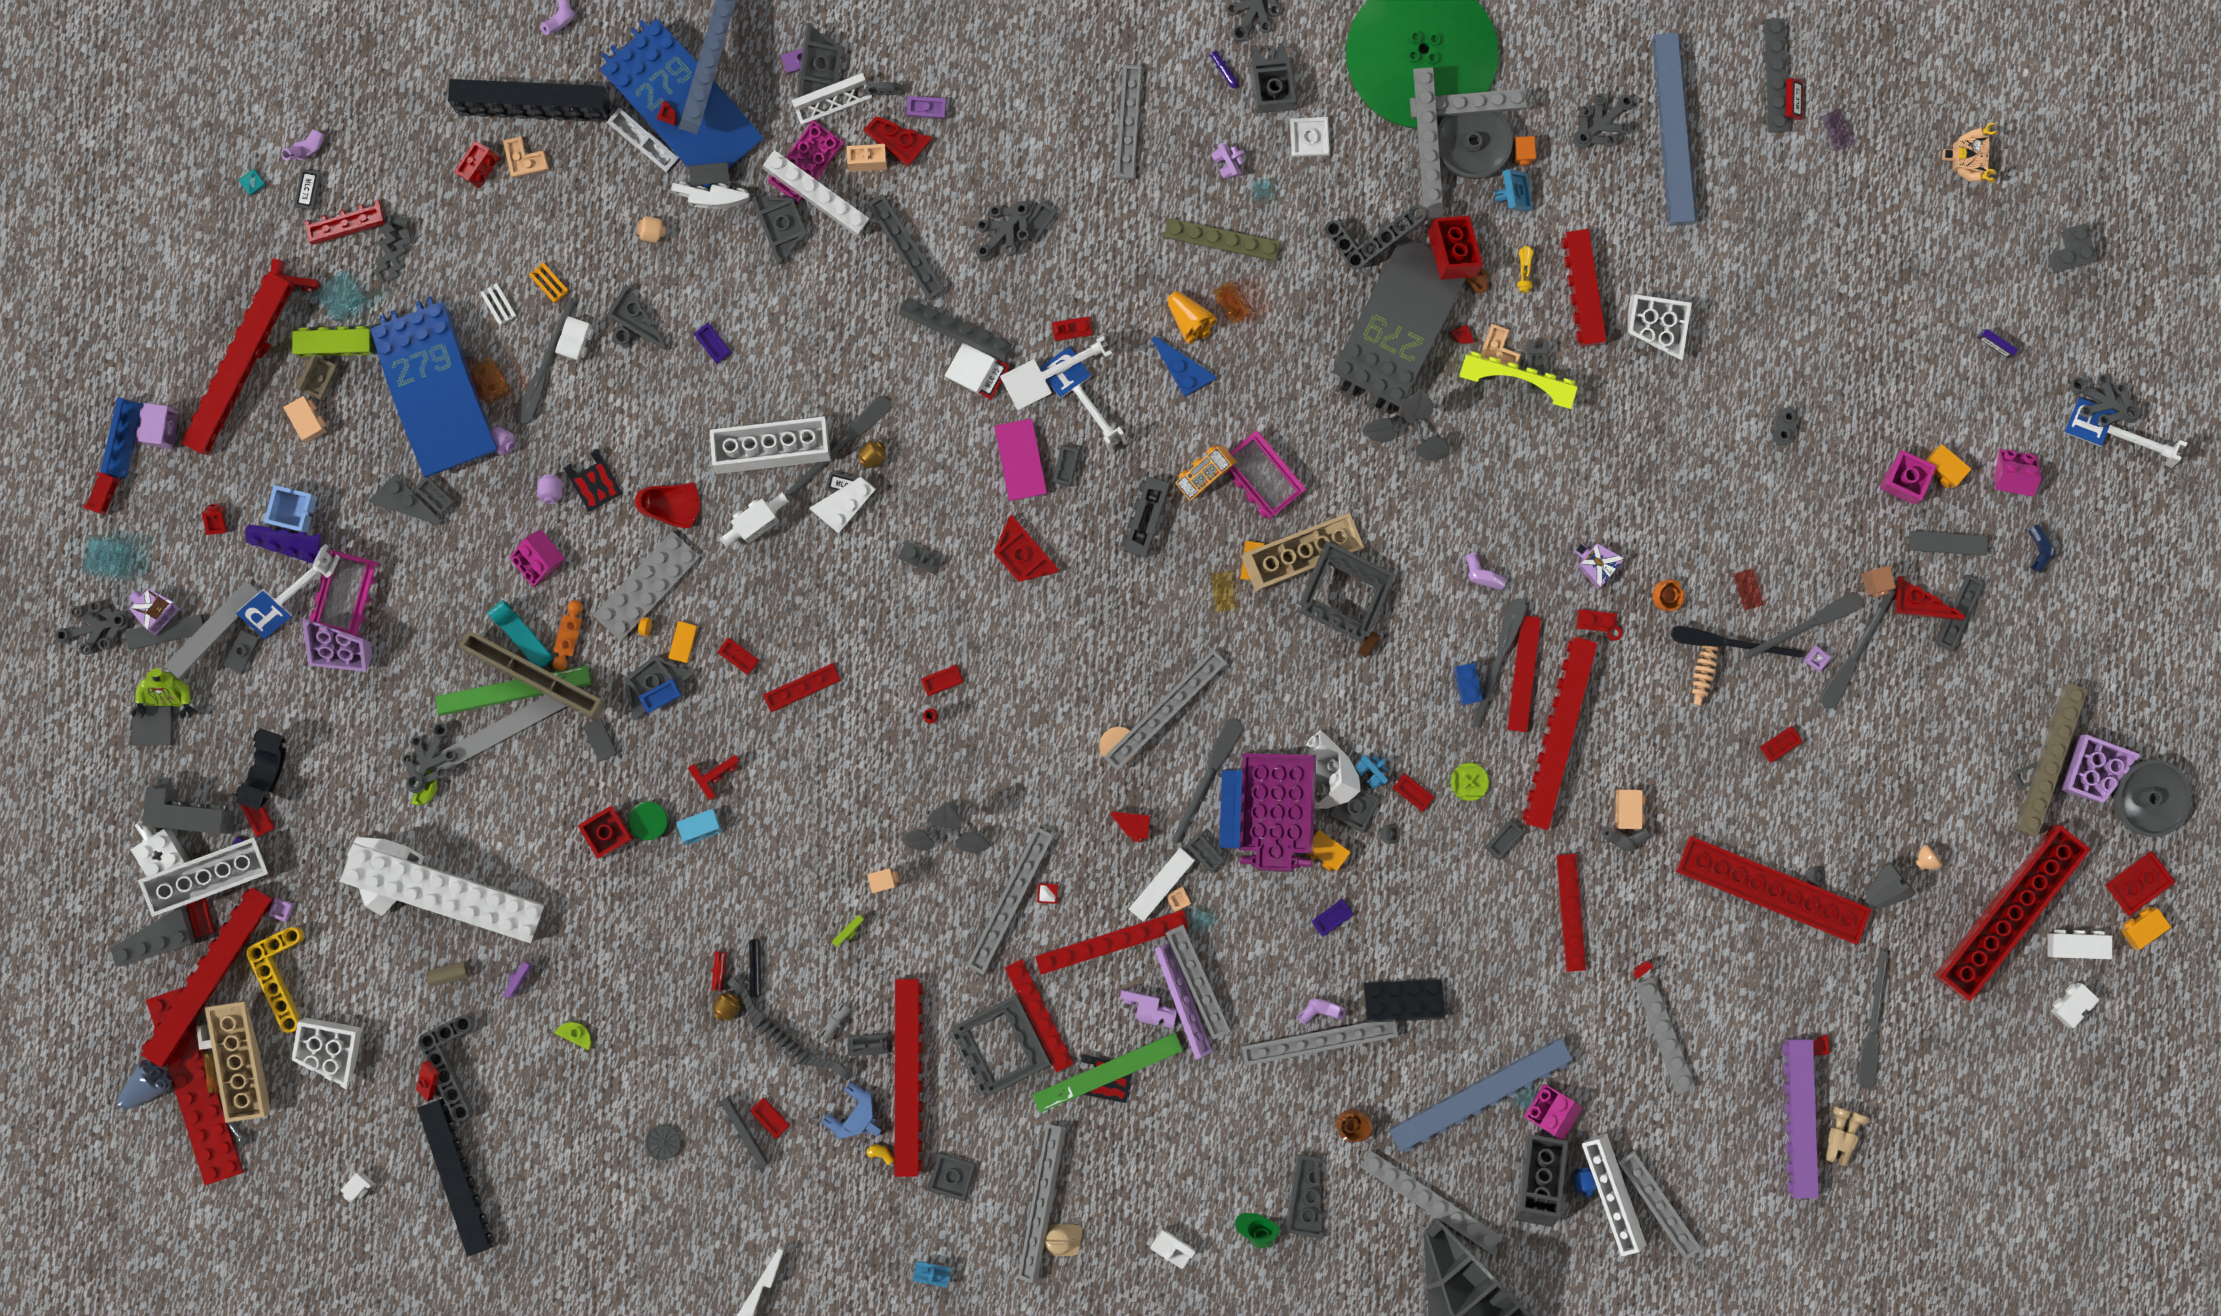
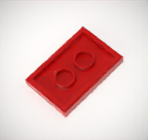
[2105,851,2175,916]

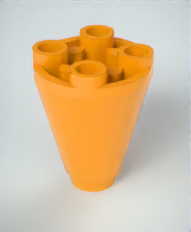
[1167,291,1218,345]

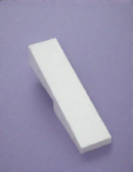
[607,108,678,172]
[1129,847,1195,922]
[737,1246,785,1316]

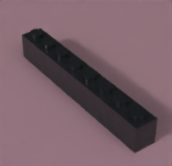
[417,1098,494,1257]

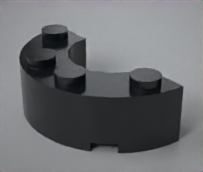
[235,728,287,810]

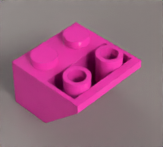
[1994,449,2042,497]
[509,529,565,587]
[1524,1084,1583,1140]

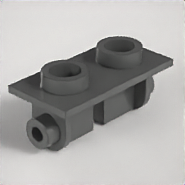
[848,1034,888,1056]

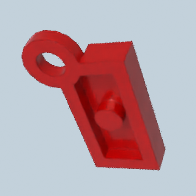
[1576,609,1622,641]

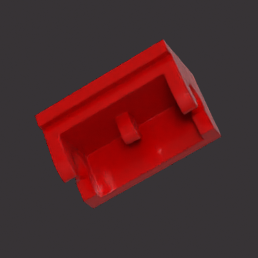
[83,471,120,515]

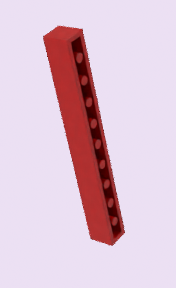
[181,272,295,455]
[1522,637,1597,830]
[141,887,274,1067]
[894,979,923,1177]

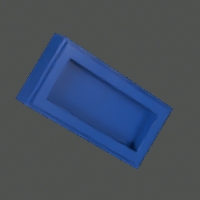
[639,678,683,714]

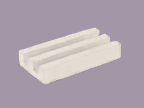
[480,283,517,326]

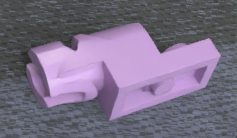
[1120,989,1177,1029]

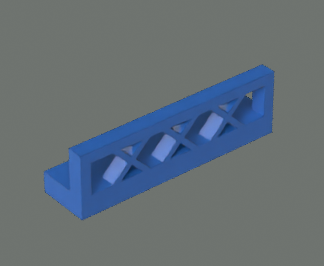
[100,397,144,479]
[1219,770,1242,848]

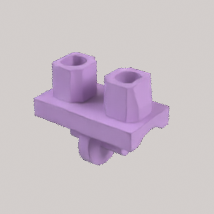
[1211,143,1245,179]

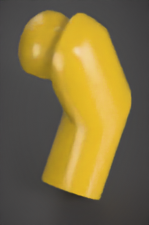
[866,1144,894,1166]

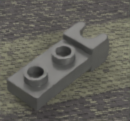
[1527,340,1548,394]

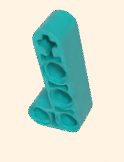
[487,600,554,668]

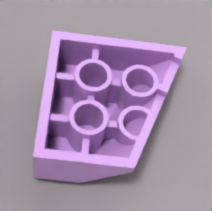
[302,618,372,672]
[2059,735,2140,803]

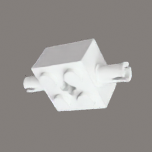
[720,492,789,548]
[130,821,190,876]

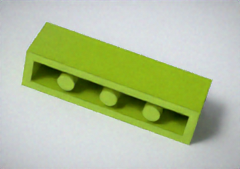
[292,326,374,357]

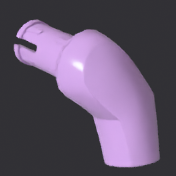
[540,0,575,35]
[281,129,325,161]
[1466,553,1506,590]
[1296,998,1346,1026]

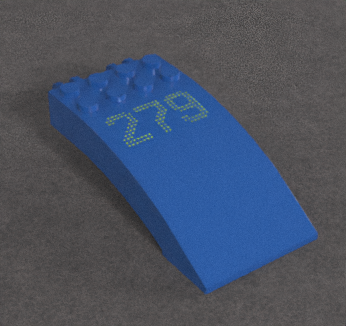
[600,19,764,189]
[371,296,498,478]

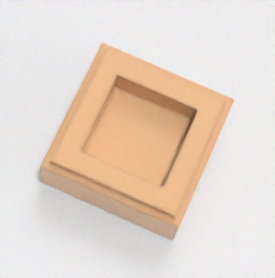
[1166,886,1191,912]

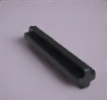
[749,939,761,997]

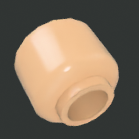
[637,216,666,243]

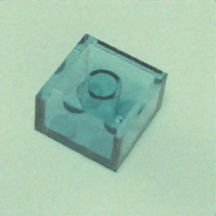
[81,535,133,581]

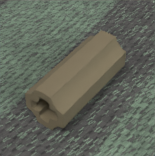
[426,961,469,987]

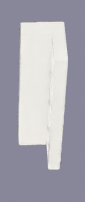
[791,73,872,126]

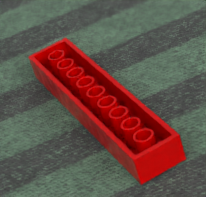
[1933,825,2091,1002]

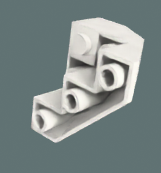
[1302,730,1360,809]
[348,837,425,916]

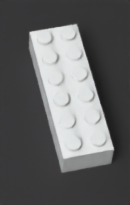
[710,416,831,474]
[138,837,268,917]

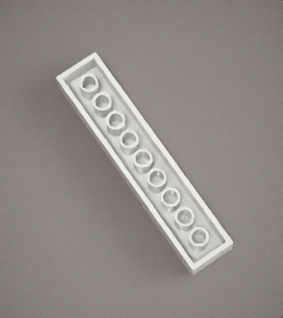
[340,843,544,943]

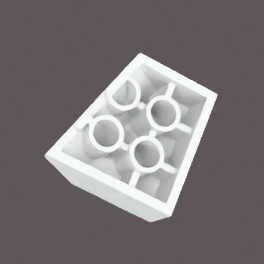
[1628,294,1692,360]
[292,1017,362,1089]

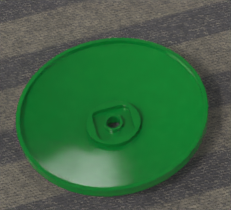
[1346,0,1498,129]

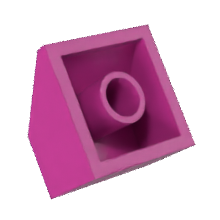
[1880,450,1936,505]

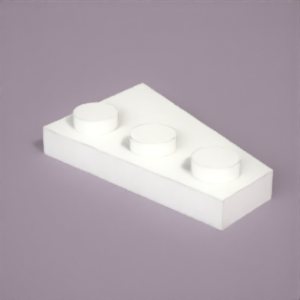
[809,477,876,533]

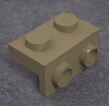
[296,354,338,401]

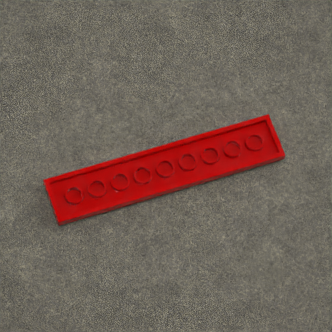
[1675,836,1872,945]
[146,987,244,1186]

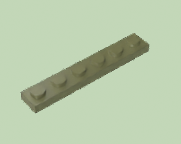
[1164,218,1280,262]

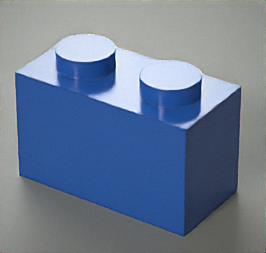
[1453,663,1483,706]

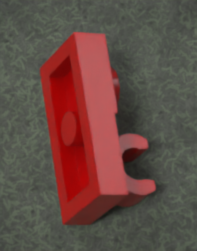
[1052,316,1092,342]

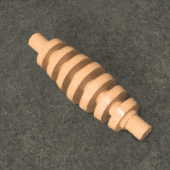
[1692,646,1718,706]

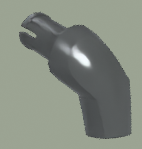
[1602,826,1652,851]

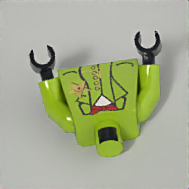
[132,668,195,719]

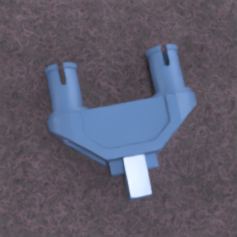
[821,1081,882,1139]

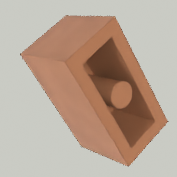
[1861,566,1896,598]

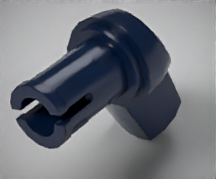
[2028,525,2056,574]

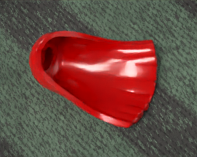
[635,482,700,528]

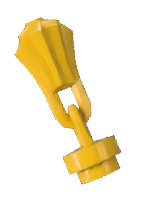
[1517,246,1534,293]

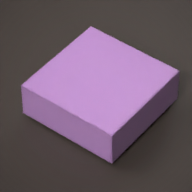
[268,897,294,922]

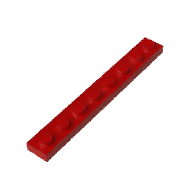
[1035,910,1189,975]

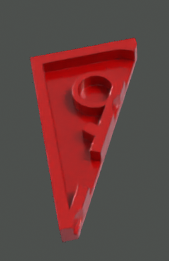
[1895,576,1965,621]

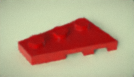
[864,116,932,167]

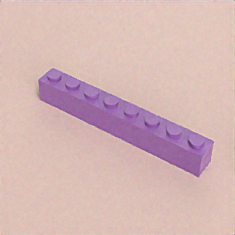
[1782,1039,1819,1199]

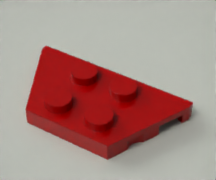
[994,515,1060,582]

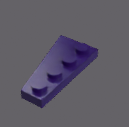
[245,524,322,563]

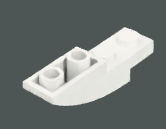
[671,182,751,209]

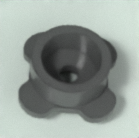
[612,326,634,348]

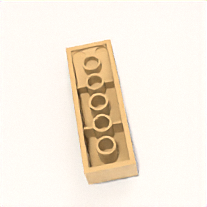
[1241,512,1364,592]
[205,1001,271,1123]

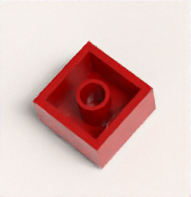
[577,805,634,859]

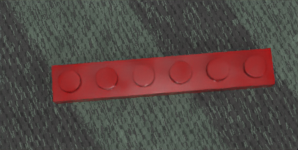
[1556,854,1586,972]
[1004,959,1074,1073]

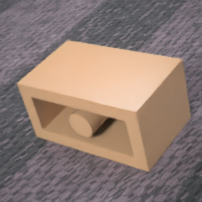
[283,396,327,443]
[1615,790,1646,829]
[867,868,900,893]

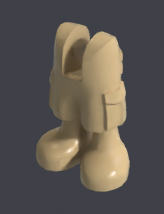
[1826,1106,1870,1166]

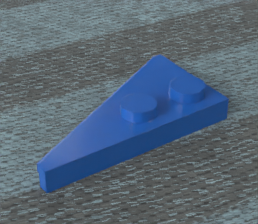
[1151,336,1216,397]

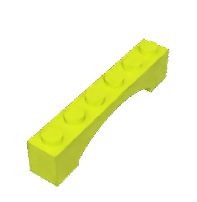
[1459,351,1578,409]

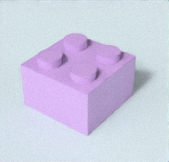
[137,403,179,449]

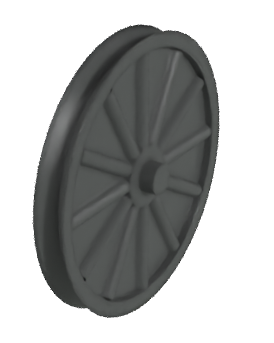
[645,1125,681,1160]

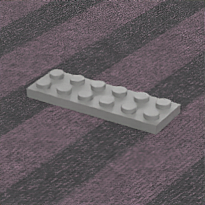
[593,531,701,642]

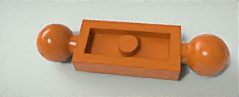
[552,600,583,671]

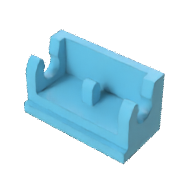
[676,809,723,845]

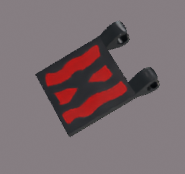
[563,448,622,512]
[1081,1054,1132,1103]

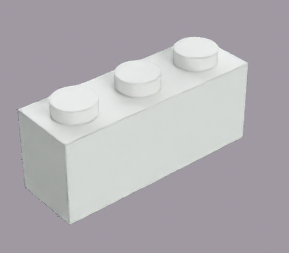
[2048,930,2112,959]

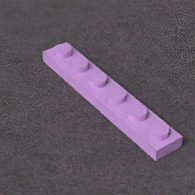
[1155,943,1212,1059]

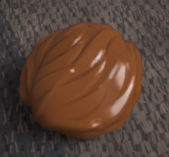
[1335,1109,1373,1143]

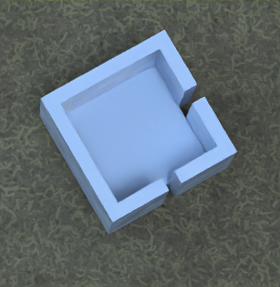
[264,485,318,534]

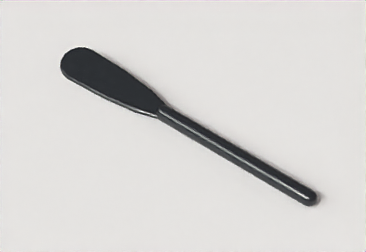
[1671,626,1804,658]

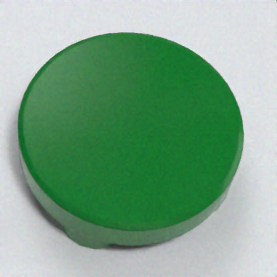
[629,802,669,840]

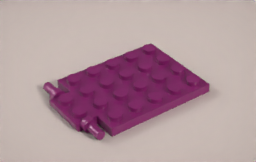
[1239,753,1317,872]

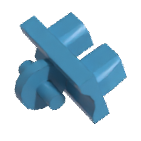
[1355,755,1388,789]
[913,1261,951,1288]

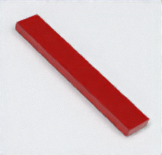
[1507,616,1541,733]

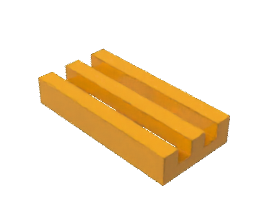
[528,262,569,303]

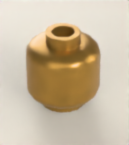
[858,440,887,469]
[712,992,741,1022]

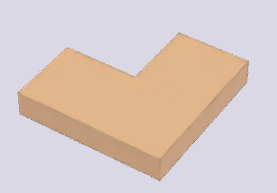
[503,136,549,178]
[1481,323,1521,365]

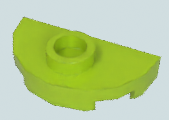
[411,769,437,805]
[832,915,864,947]
[554,1022,592,1050]

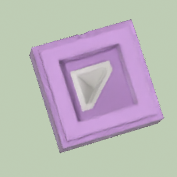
[1803,645,1832,672]

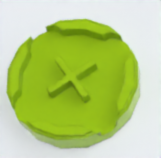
[1450,763,1489,801]

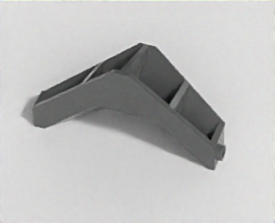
[1423,1218,1533,1316]

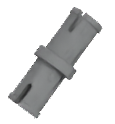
[819,1003,851,1042]

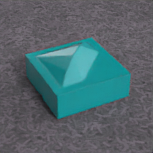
[238,169,266,196]

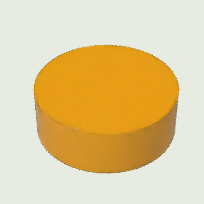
[638,617,652,637]

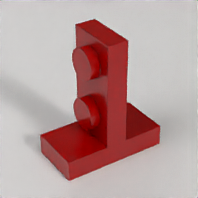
[270,258,320,293]
[687,755,741,800]

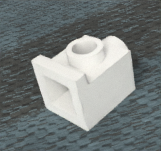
[340,1171,375,1203]

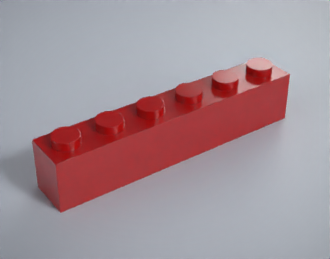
[1561,229,1606,348]

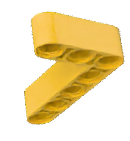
[247,927,305,1033]

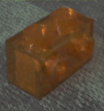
[1213,280,1254,324]
[471,357,513,404]

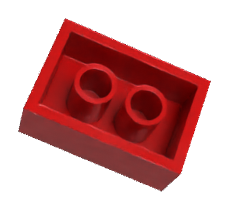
[1427,216,1483,280]

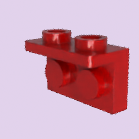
[454,140,500,188]

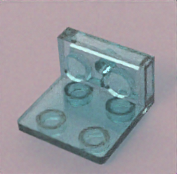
[314,270,368,323]

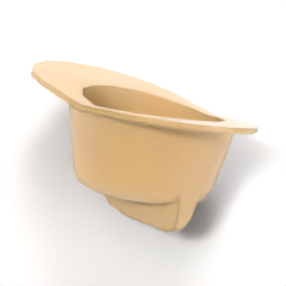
[1045,1224,1083,1256]

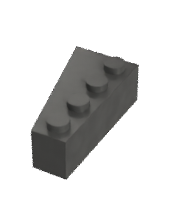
[110,906,198,967]

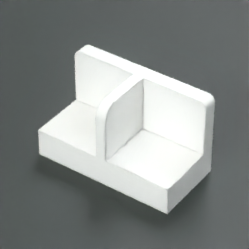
[1150,1228,1196,1269]

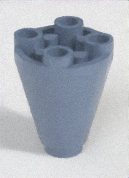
[117,1060,173,1110]

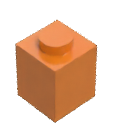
[1513,136,1536,167]

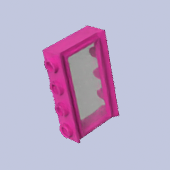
[1225,430,1306,520]
[310,550,380,637]

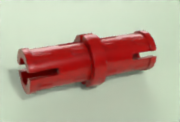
[923,708,938,724]
[710,951,727,991]

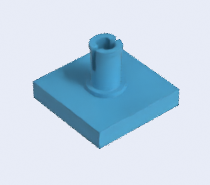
[1495,169,1533,212]

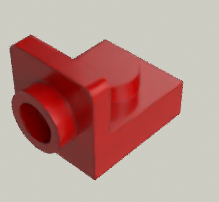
[202,504,227,535]

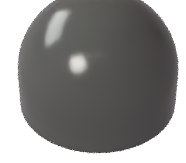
[1380,824,1400,844]
[1806,866,1826,886]

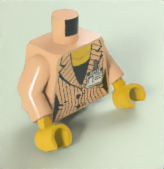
[1942,123,1998,183]

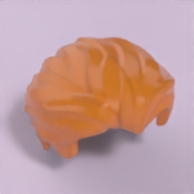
[1652,579,1685,612]

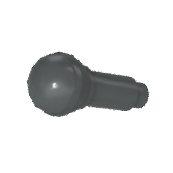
[227,1121,250,1146]

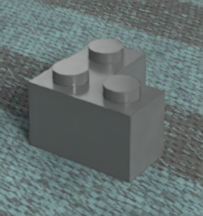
[2048,223,2097,274]

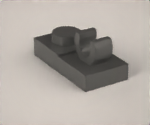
[898,541,941,574]

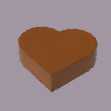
[1464,268,1488,294]

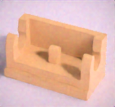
[847,144,887,172]

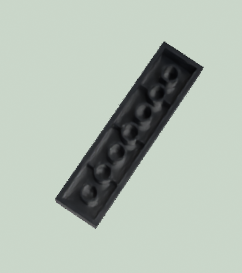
[448,79,610,122]

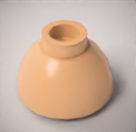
[1915,845,1942,871]

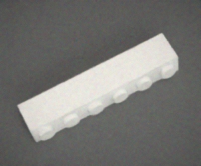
[763,150,869,236]
[1582,1133,1647,1256]

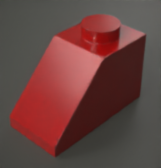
[1111,812,1150,842]

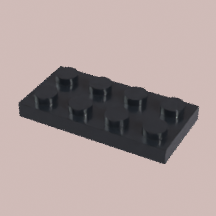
[1364,980,1445,1023]

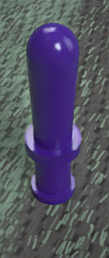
[1209,50,1239,89]

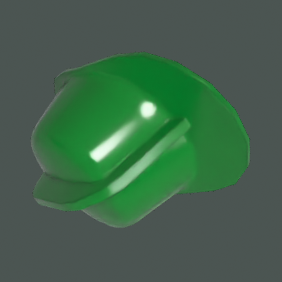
[1235,1213,1280,1248]

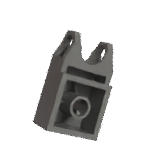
[1249,43,1296,114]

